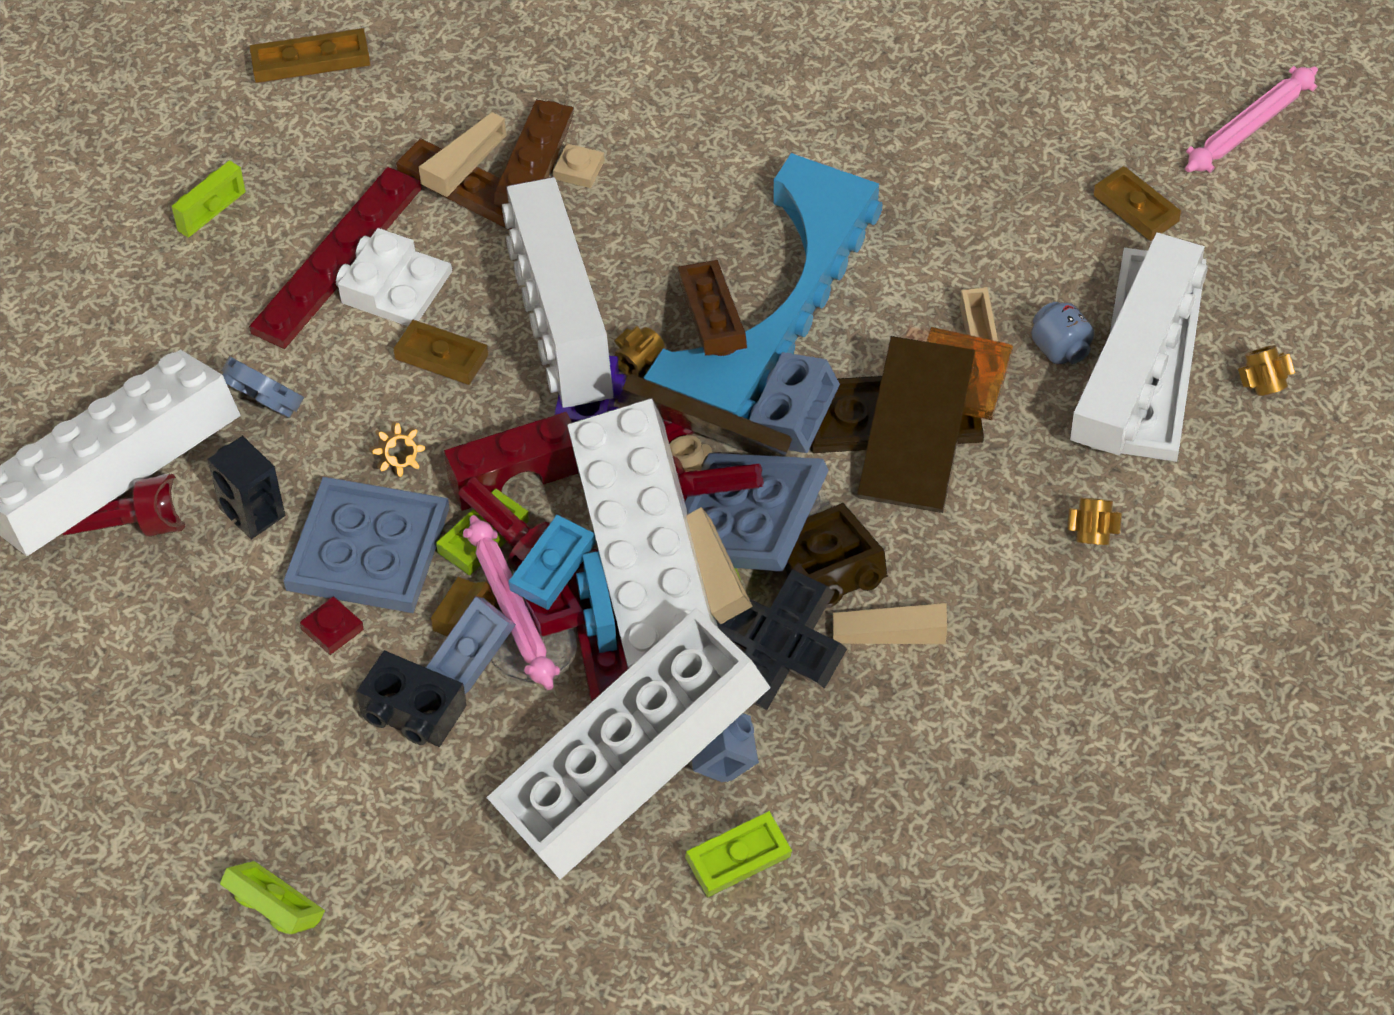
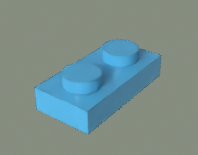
[508,515,596,610]
[576,551,617,653]

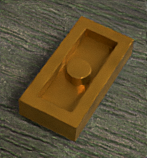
[1094,166,1181,241]
[393,319,488,385]

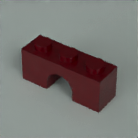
[444,411,579,511]

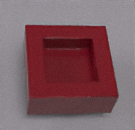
[525,584,584,637]
[300,596,364,655]

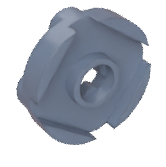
[221,356,305,418]

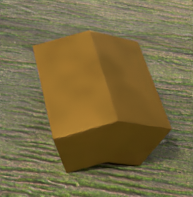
[431,576,499,637]

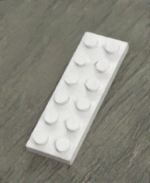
[1091,247,1206,462]

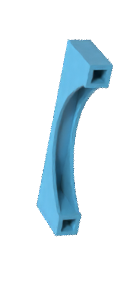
[644,153,883,420]

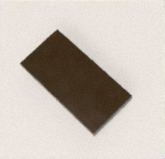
[857,336,975,513]
[812,370,984,454]
[618,374,792,457]

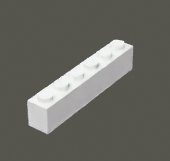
[1070,232,1208,456]

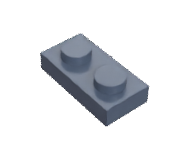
[426,597,516,694]

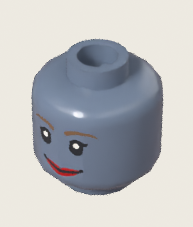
[1031,302,1094,364]

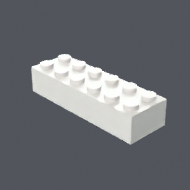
[502,177,613,408]
[0,349,241,556]
[568,398,718,668]
[486,607,770,879]

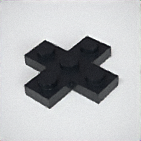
[717,569,847,710]

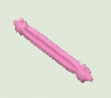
[1185,66,1318,173]
[463,515,560,690]

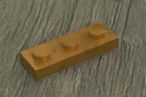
[249,28,371,83]

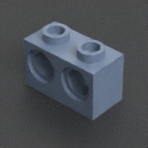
[749,352,840,453]

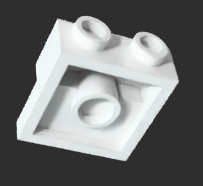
[336,228,452,326]

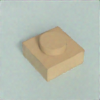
[553,144,605,188]

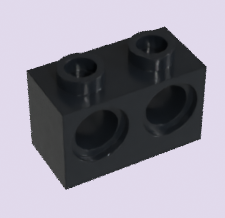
[207,435,286,540]
[356,650,467,747]

